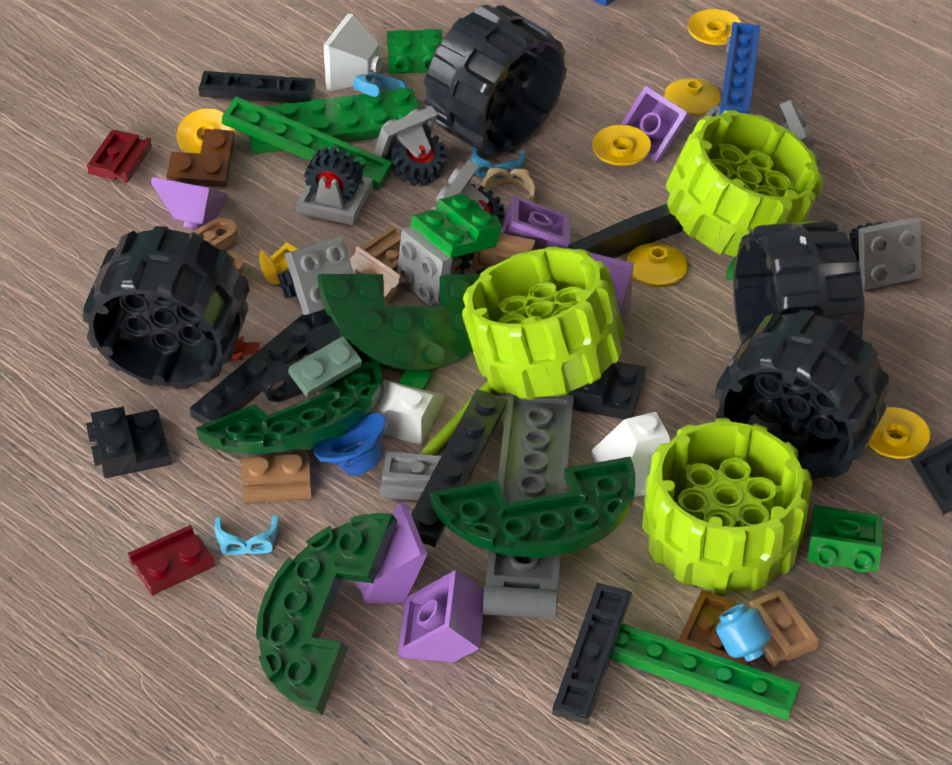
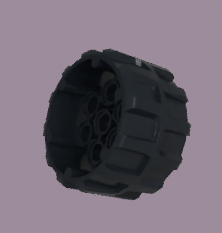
[424,5,567,156]
[733,220,865,343]
[82,226,250,389]
[715,309,890,483]

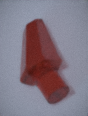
[228,336,260,362]

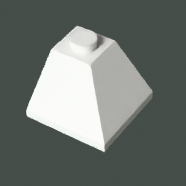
[324,13,382,91]
[369,379,445,445]
[592,412,670,497]

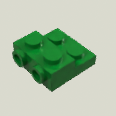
[387,29,443,74]
[410,194,502,258]
[807,505,883,573]

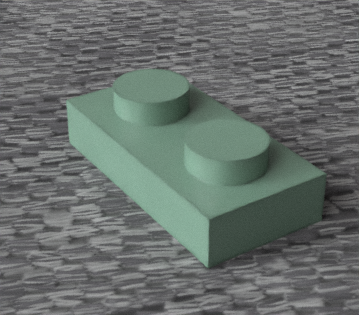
[288,336,362,397]

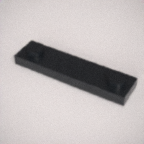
[198,71,316,103]
[552,582,632,725]

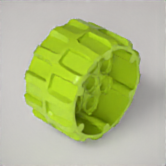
[666,110,823,257]
[462,246,625,400]
[642,418,812,595]

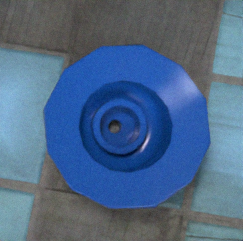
[314,413,388,476]

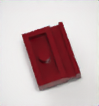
[87,129,152,183]
[128,525,215,596]

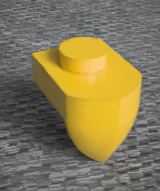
[259,242,298,285]

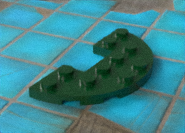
[318,274,481,371]
[196,358,384,454]
[430,457,635,558]
[256,513,398,715]

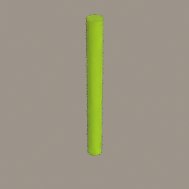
[419,380,495,455]

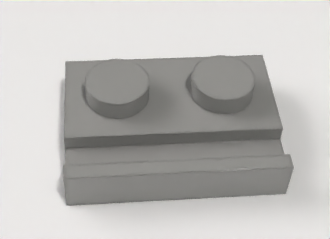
[380,451,441,500]

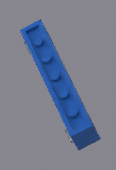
[716,22,760,116]

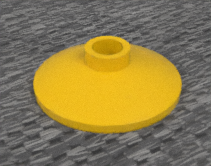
[688,9,742,45]
[664,78,721,116]
[176,108,235,154]
[592,125,651,166]
[627,243,688,287]
[868,407,930,459]

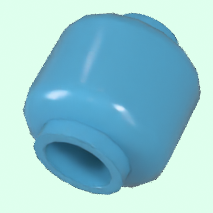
[716,604,771,661]

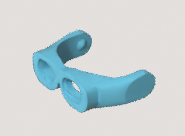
[215,515,278,555]

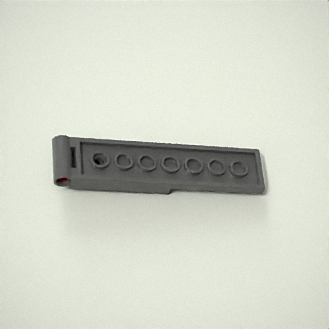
[483,393,574,619]

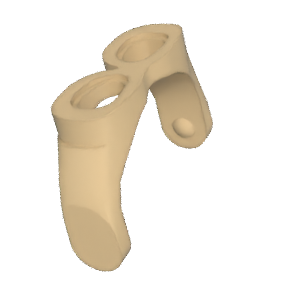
[481,168,535,202]

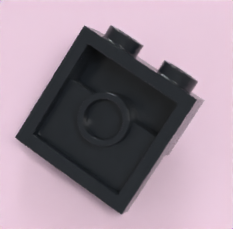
[566,361,646,419]
[86,406,171,478]
[910,438,952,515]

